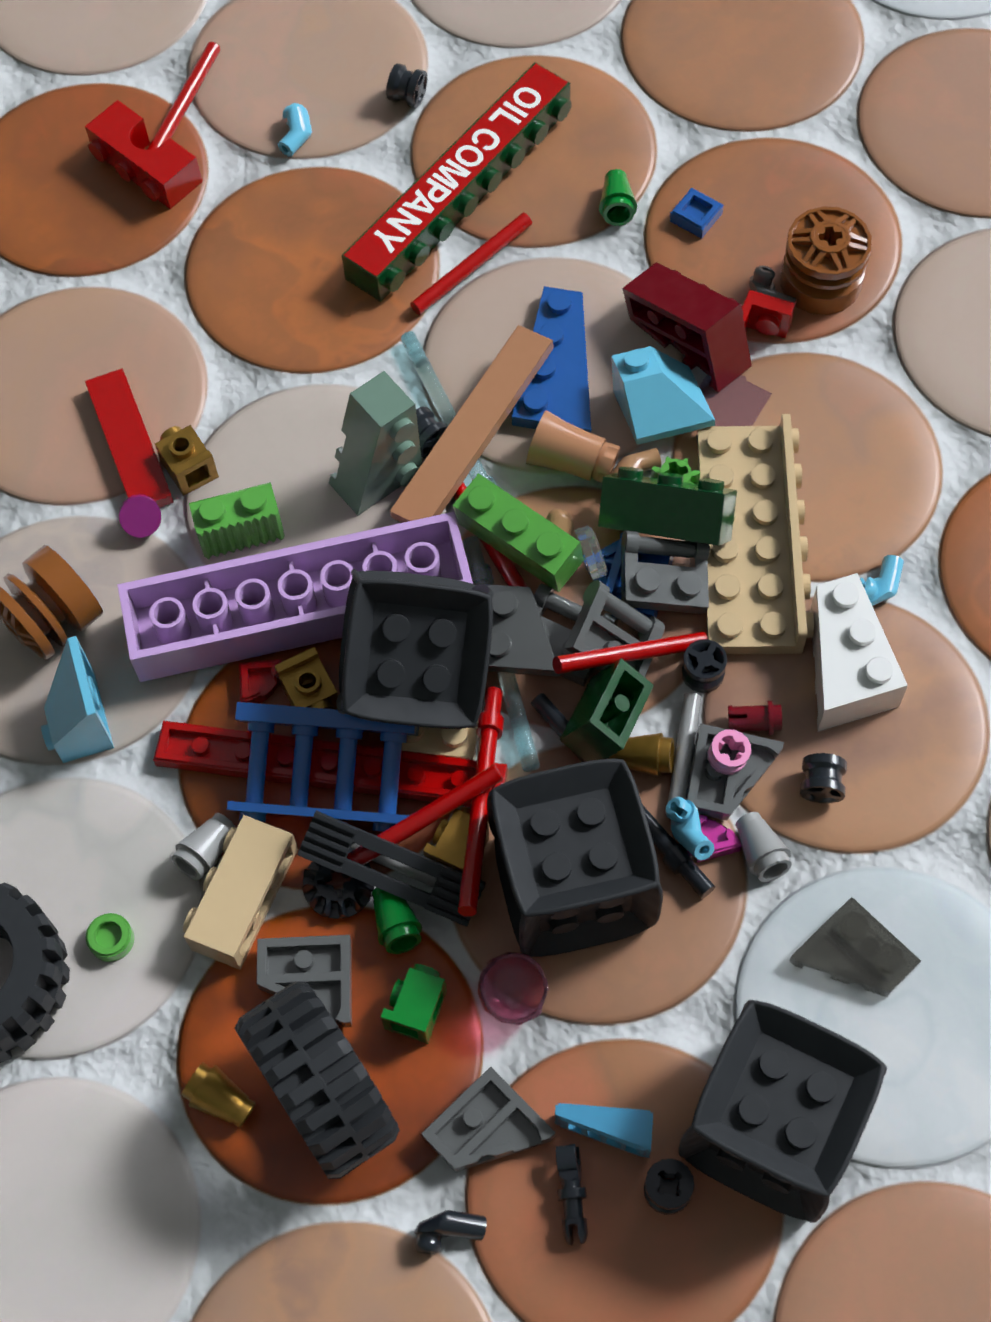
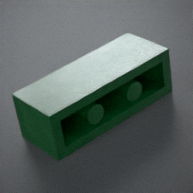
[598,467,737,546]

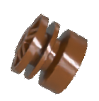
[780,206,872,315]
[0,545,103,661]

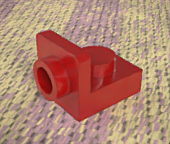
[740,289,795,339]

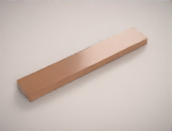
[390,325,554,523]

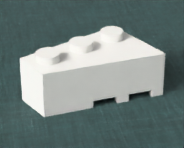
[810,573,908,732]

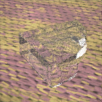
[574,525,608,580]

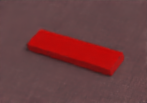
[85,368,174,508]

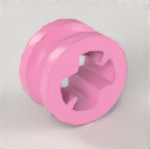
[707,729,751,775]

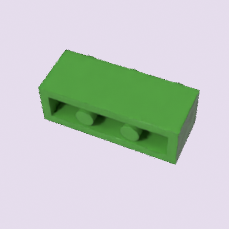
[452,473,584,593]

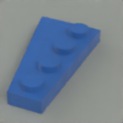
[512,286,591,433]

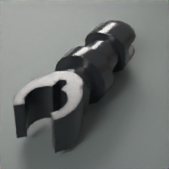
[556,1144,588,1245]

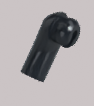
[414,1210,487,1255]

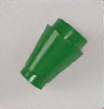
[599,169,637,226]
[372,888,422,954]

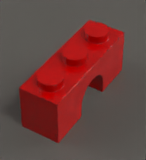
[85,99,202,209]

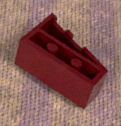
[622,262,752,393]

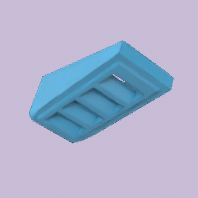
[555,1103,653,1158]

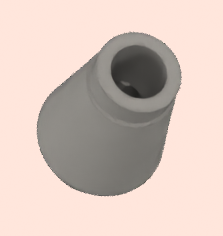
[735,812,792,882]
[172,813,235,880]

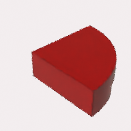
[239,659,283,704]

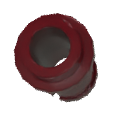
[728,701,782,735]

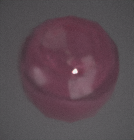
[477,952,549,1025]

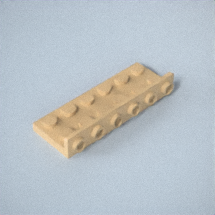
[696,414,814,654]

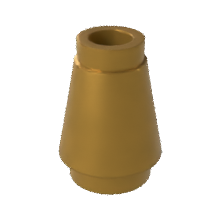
[608,733,674,777]
[181,1063,256,1128]

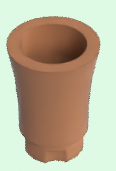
[526,410,621,483]

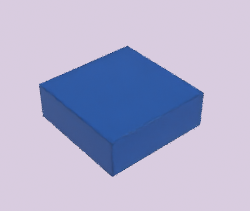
[670,188,724,239]

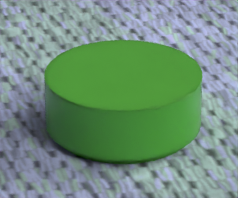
[86,913,134,962]

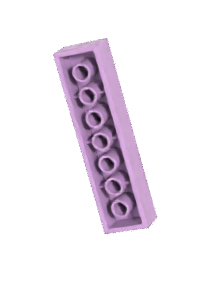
[117,512,473,682]

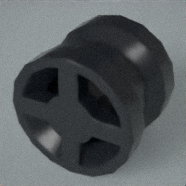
[386,63,428,108]
[416,406,448,459]
[682,639,727,693]
[800,753,847,803]
[643,1158,694,1215]

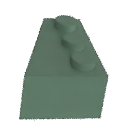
[329,371,422,516]

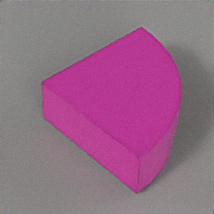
[696,815,742,863]

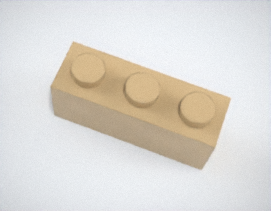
[183,815,298,970]

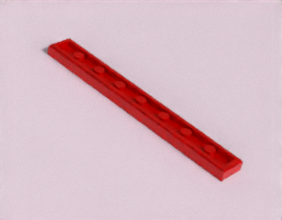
[153,721,508,807]

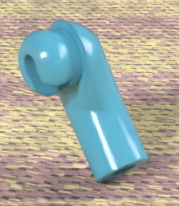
[278,103,312,157]
[860,555,904,606]
[665,797,714,861]

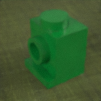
[381,964,447,1044]

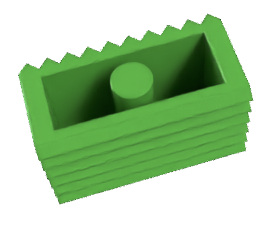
[189,482,285,559]

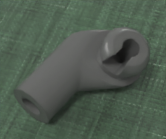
[749,266,797,309]

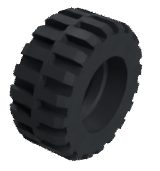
[0,882,70,1063]
[234,982,400,1179]

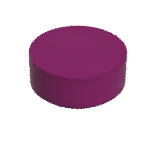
[119,495,161,538]

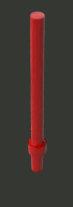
[458,687,504,916]

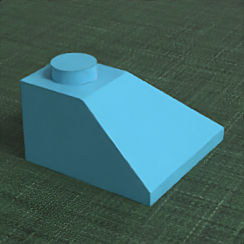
[611,346,715,445]
[41,636,114,763]

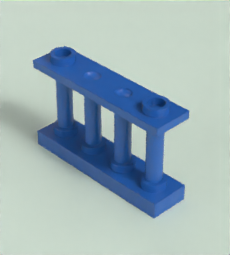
[227,702,419,832]

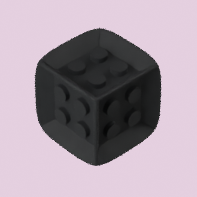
[336,569,493,729]
[487,759,663,957]
[678,1000,887,1223]

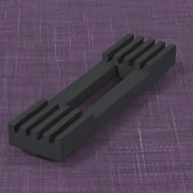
[297,811,485,927]

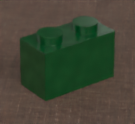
[560,658,654,762]

